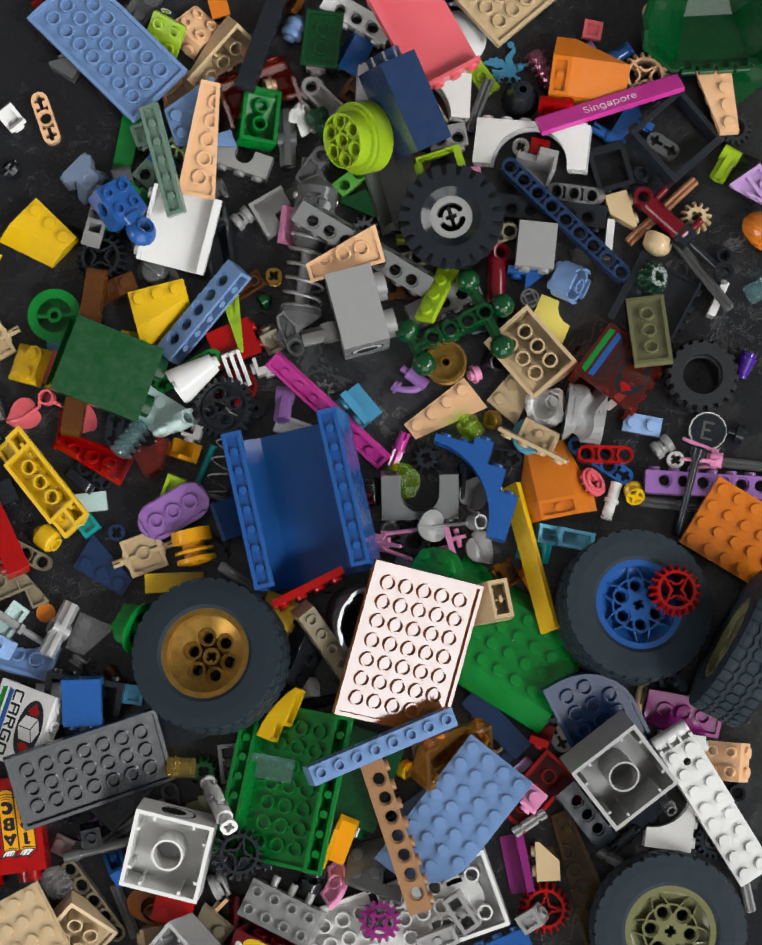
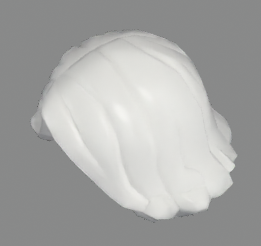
[524,388,565,428]

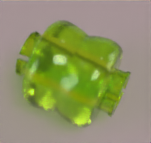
[457,414,484,442]

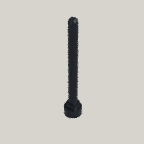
[674,445,706,536]

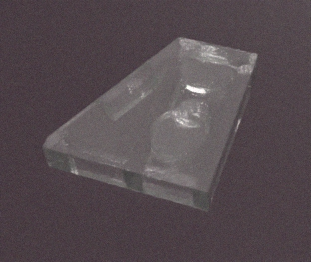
[65,612,112,655]

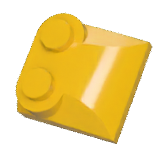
[8,343,52,388]

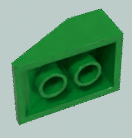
[235,87,282,152]

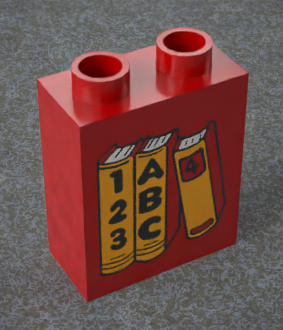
[0,777,52,886]

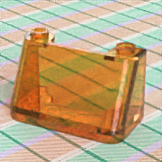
[410,718,493,791]

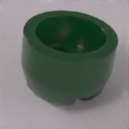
[256,293,272,310]

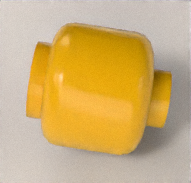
[33,524,62,552]

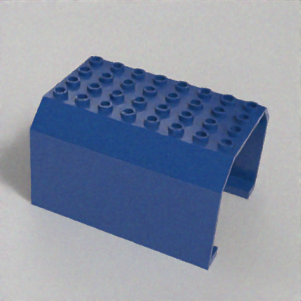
[221,406,381,592]

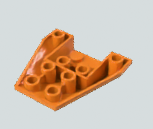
[548,37,630,111]
[521,440,597,524]

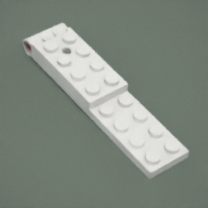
[649,719,762,887]

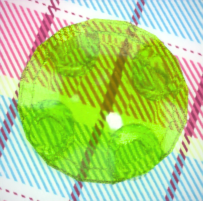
[386,463,420,499]

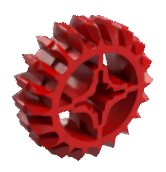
[648,564,702,617]
[518,881,571,935]

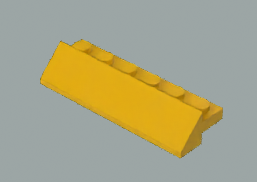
[0,426,90,539]

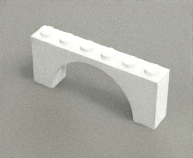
[355,63,472,123]
[472,115,592,175]
[642,729,709,853]

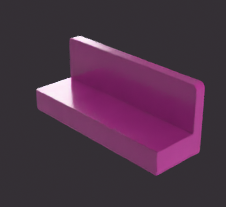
[499,834,535,894]

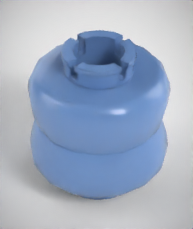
[281,14,305,44]

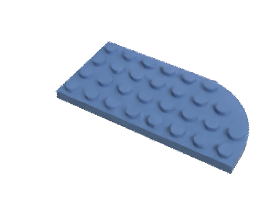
[27,0,188,124]
[375,734,533,883]

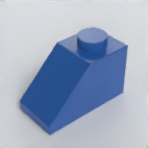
[102,848,125,889]

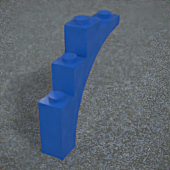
[434,432,518,544]

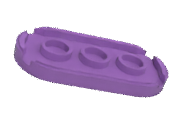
[138,482,210,540]

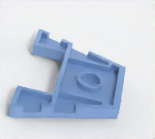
[164,76,236,148]

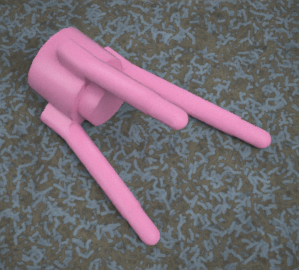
[682,437,723,470]
[375,528,418,561]

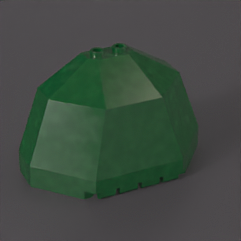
[641,0,762,76]

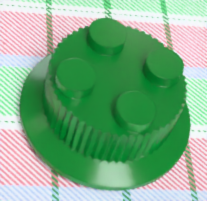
[28,289,80,342]
[412,547,463,580]
[111,603,152,655]

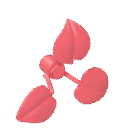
[6,350,97,433]

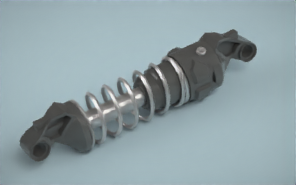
[276,146,339,357]

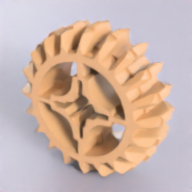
[627,52,670,104]

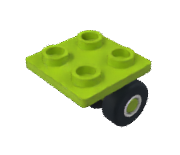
[147,6,187,58]

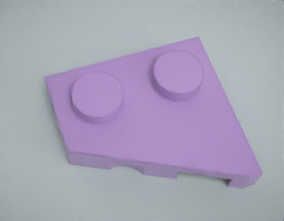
[729,164,762,205]

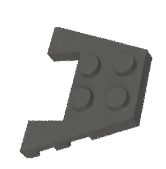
[345,837,403,905]

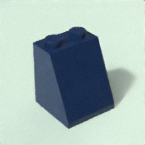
[209,497,243,543]

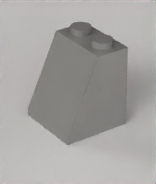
[514,220,558,275]

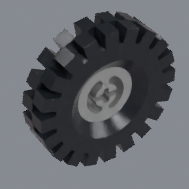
[399,164,504,270]

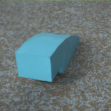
[533,523,596,551]

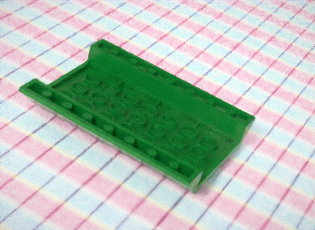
[458,555,580,734]
[213,703,354,876]

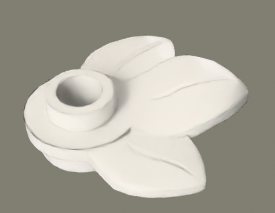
[288,101,317,137]

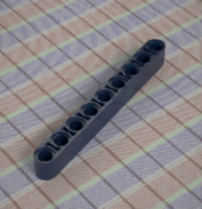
[501,157,630,283]

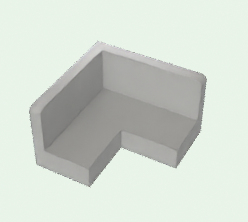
[512,147,559,188]
[248,185,291,241]

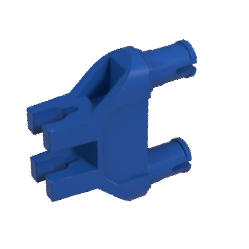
[591,106,655,145]

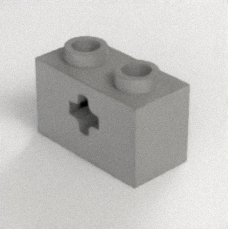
[442,888,482,936]

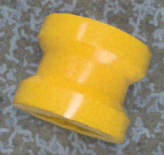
[623,481,645,505]

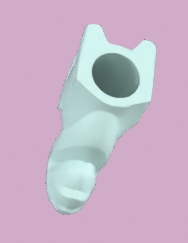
[152,408,199,438]

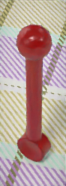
[51,411,63,450]

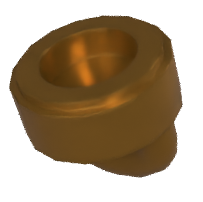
[483,410,502,429]

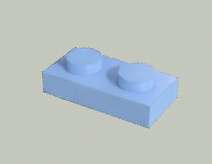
[621,411,663,438]

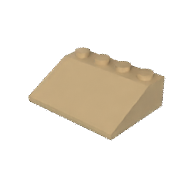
[483,305,579,400]
[53,890,118,945]

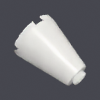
[165,354,221,404]

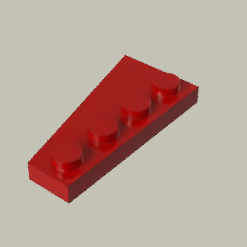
[55,434,134,486]

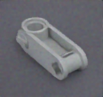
[299,75,343,119]

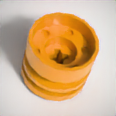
[170,525,217,567]

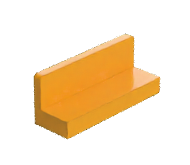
[323,814,360,869]

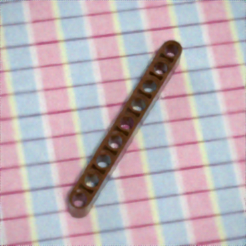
[60,267,108,438]

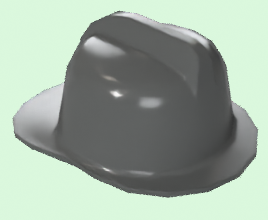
[137,260,179,287]

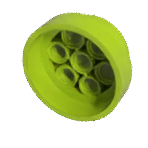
[323,100,394,175]

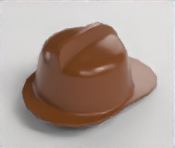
[127,889,165,926]

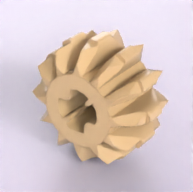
[680,202,712,234]

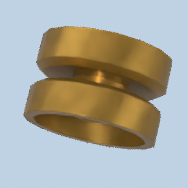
[427,342,467,386]

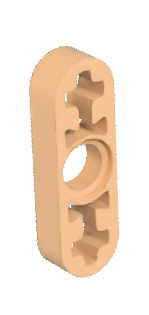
[31,92,61,146]

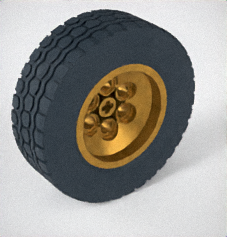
[132,578,291,735]

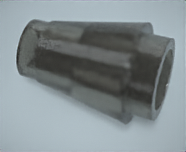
[364,477,381,505]

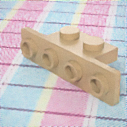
[497,417,570,465]

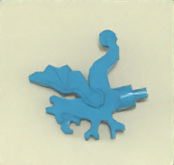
[483,41,528,85]

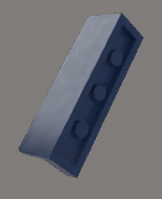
[461,693,531,759]

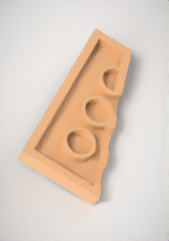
[306,224,386,283]
[404,378,487,440]

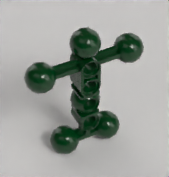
[395,269,515,376]

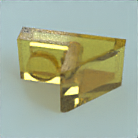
[167,756,196,778]

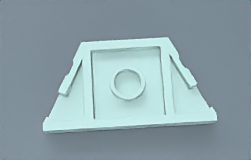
[137,386,187,432]

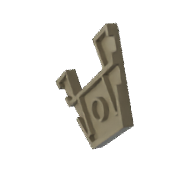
[0,563,50,609]

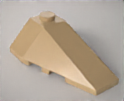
[185,16,252,87]

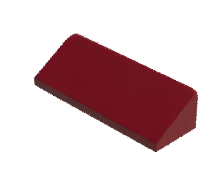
[226,893,244,945]

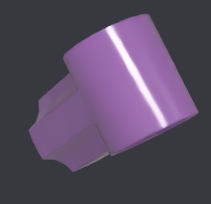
[273,386,295,424]

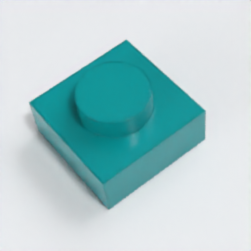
[78,512,102,539]

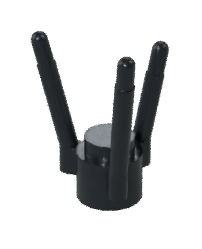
[457,463,475,500]

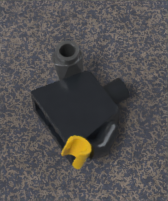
[624,793,677,827]

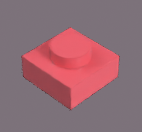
[581,19,604,42]

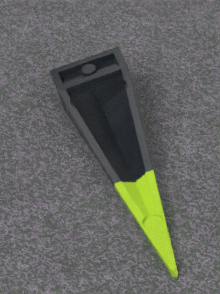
[207,201,244,353]

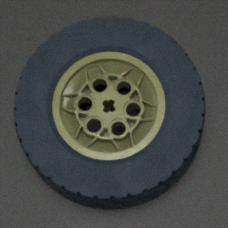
[689,570,762,727]
[588,849,748,945]

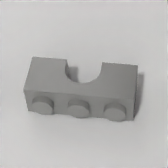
[217,145,274,184]
[80,185,105,249]

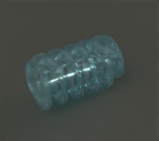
[110,418,151,460]

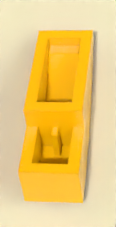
[144,572,204,594]
[256,687,306,743]

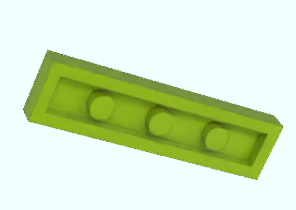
[414,268,459,324]

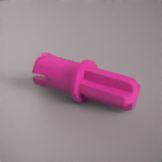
[387,430,411,469]

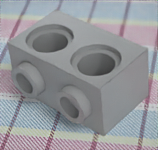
[429,122,469,153]

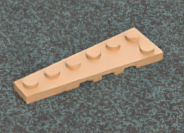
[179,79,220,201]

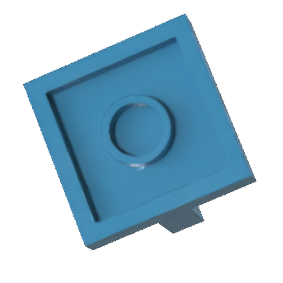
[335,383,382,428]

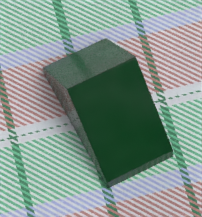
[340,189,376,221]

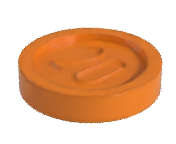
[36,603,56,622]

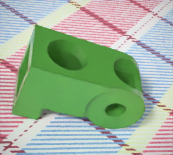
[332,172,365,202]

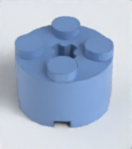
[547,260,591,304]

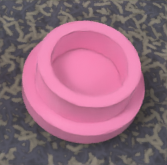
[466,365,483,384]

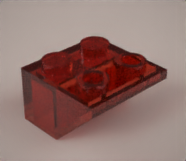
[133,437,172,479]

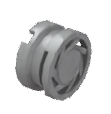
[206,871,232,901]

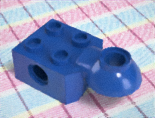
[88,174,156,246]

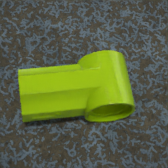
[709,144,743,185]

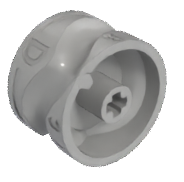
[561,383,608,445]

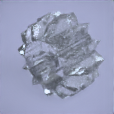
[40,865,73,900]

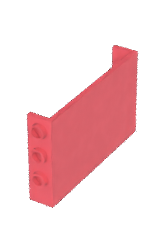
[366,0,481,90]

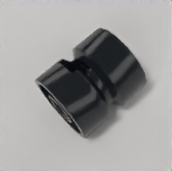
[297,867,327,895]

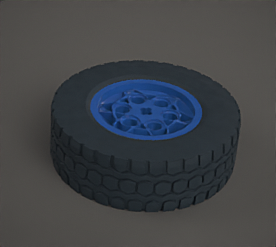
[554,529,713,686]

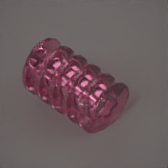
[524,49,552,92]

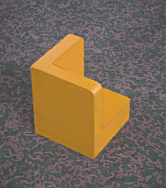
[168,437,202,464]

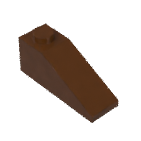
[80,271,139,307]

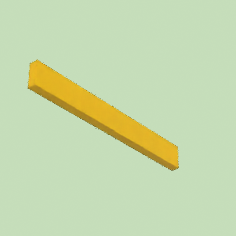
[502,482,559,634]

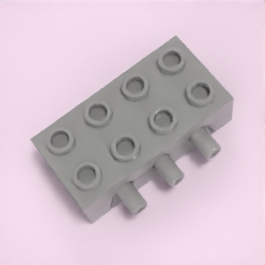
[237,874,328,945]

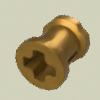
[266,268,283,287]

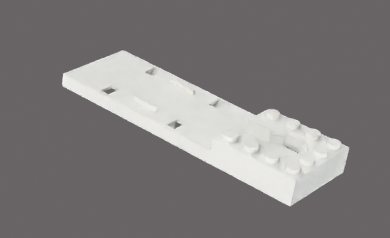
[313,847,511,945]

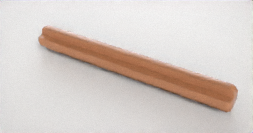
[625,177,698,246]

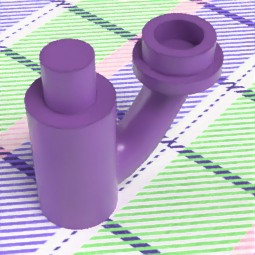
[390,365,430,394]

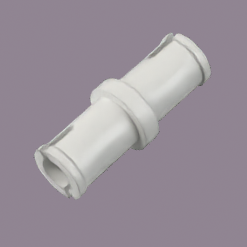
[600,481,623,521]

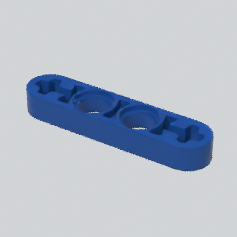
[567,436,634,485]

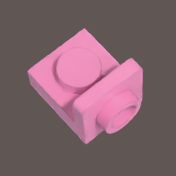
[519,783,548,815]

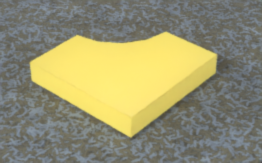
[534,294,570,344]

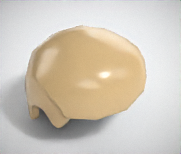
[643,230,672,257]

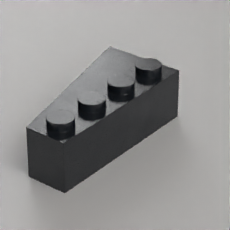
[278,619,322,700]

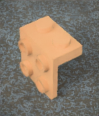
[176,6,219,60]
[705,740,752,782]

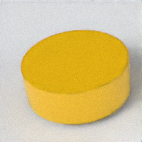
[397,759,415,780]

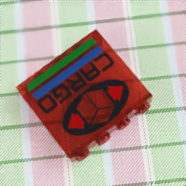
[568,321,665,420]

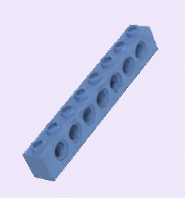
[302,706,458,786]

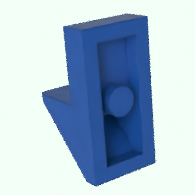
[506,265,545,290]

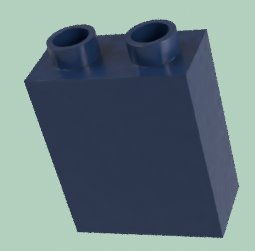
[358,45,452,161]

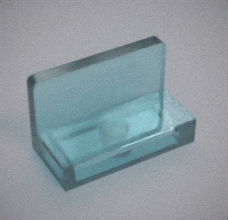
[251,752,295,784]

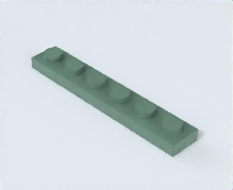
[139,102,187,218]

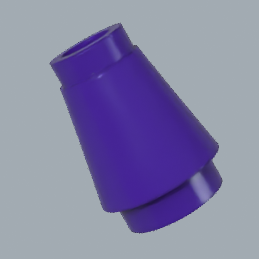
[737,350,757,380]

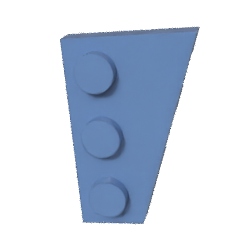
[0,647,61,683]

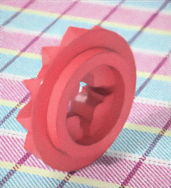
[580,468,605,497]

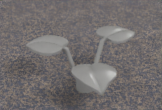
[417,477,493,564]

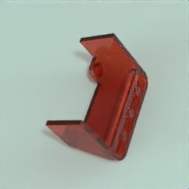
[215,56,303,128]

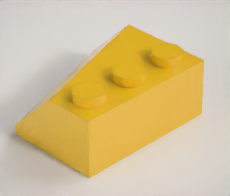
[0,198,80,268]
[127,278,190,344]

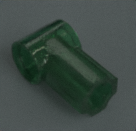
[304,106,330,145]

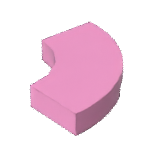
[319,862,348,910]

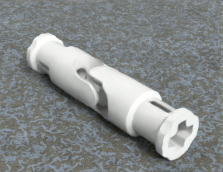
[200,775,238,835]

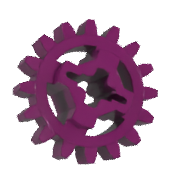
[358,899,402,943]

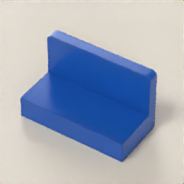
[338,33,374,77]

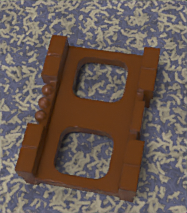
[384,275,418,303]
[487,556,522,588]

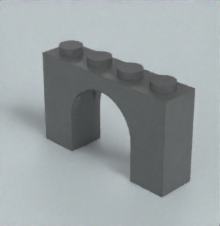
[381,469,459,523]

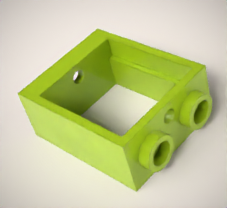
[413,144,466,175]

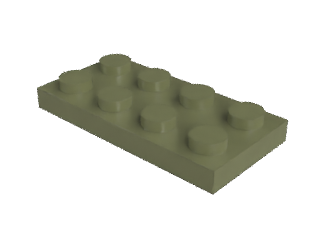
[625,294,673,368]

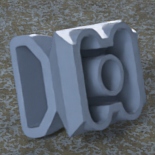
[60,153,110,205]

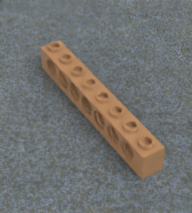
[360,758,435,916]

